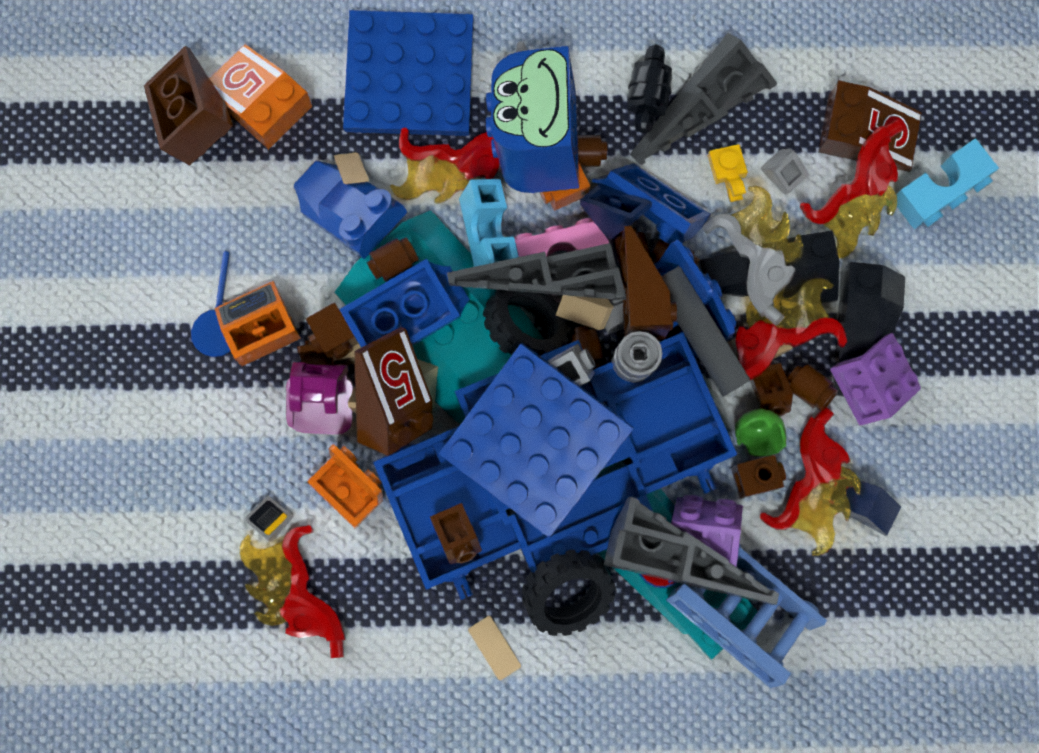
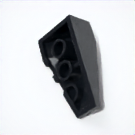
[700,230,840,307]
[834,262,905,397]

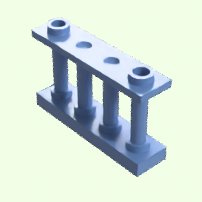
[666,543,827,688]

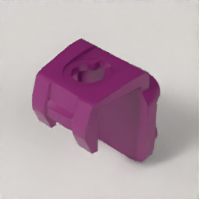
[286,362,354,435]

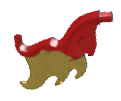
[800,120,903,258]
[390,128,500,204]
[735,278,847,380]
[760,407,861,556]
[239,525,346,658]

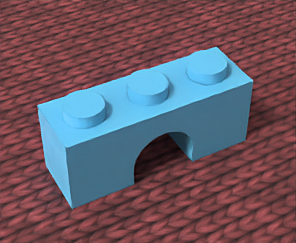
[892,138,999,230]
[459,179,519,267]

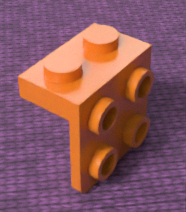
[307,444,383,529]

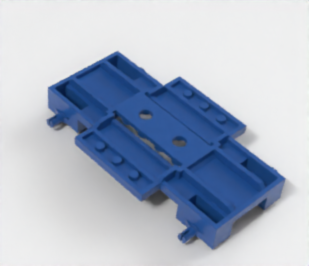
[373,332,737,600]

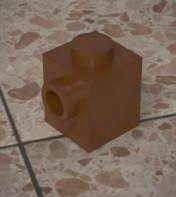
[305,302,358,359]
[731,455,786,500]

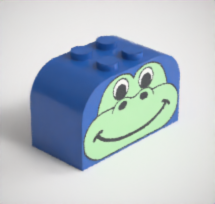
[486,46,579,193]

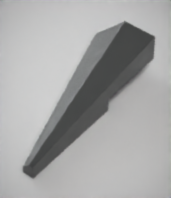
[630,33,777,165]
[447,243,626,300]
[604,497,779,605]

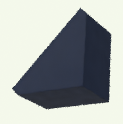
[580,183,652,240]
[827,475,901,536]

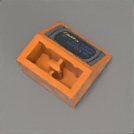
[214,281,301,366]

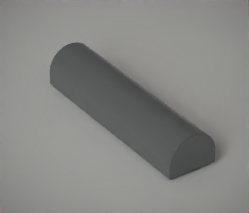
[661,266,750,397]

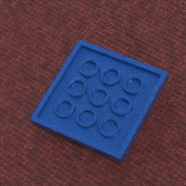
[343,10,473,136]
[439,343,634,538]

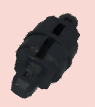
[627,45,672,133]

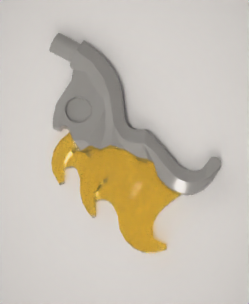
[702,186,803,325]

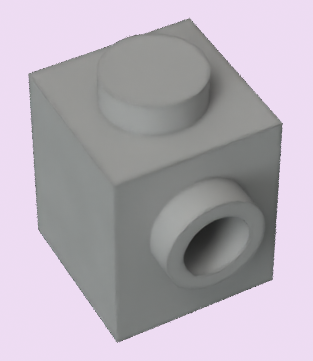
[547,344,596,386]

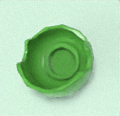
[735,409,786,457]

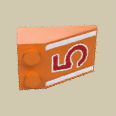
[209,44,312,150]

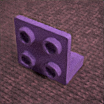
[830,333,921,426]
[671,495,743,567]

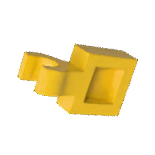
[707,144,748,203]

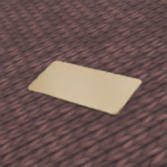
[334,153,369,184]
[468,616,521,680]

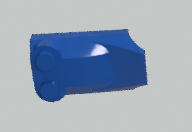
[294,161,407,259]
[592,163,711,244]
[339,259,470,347]

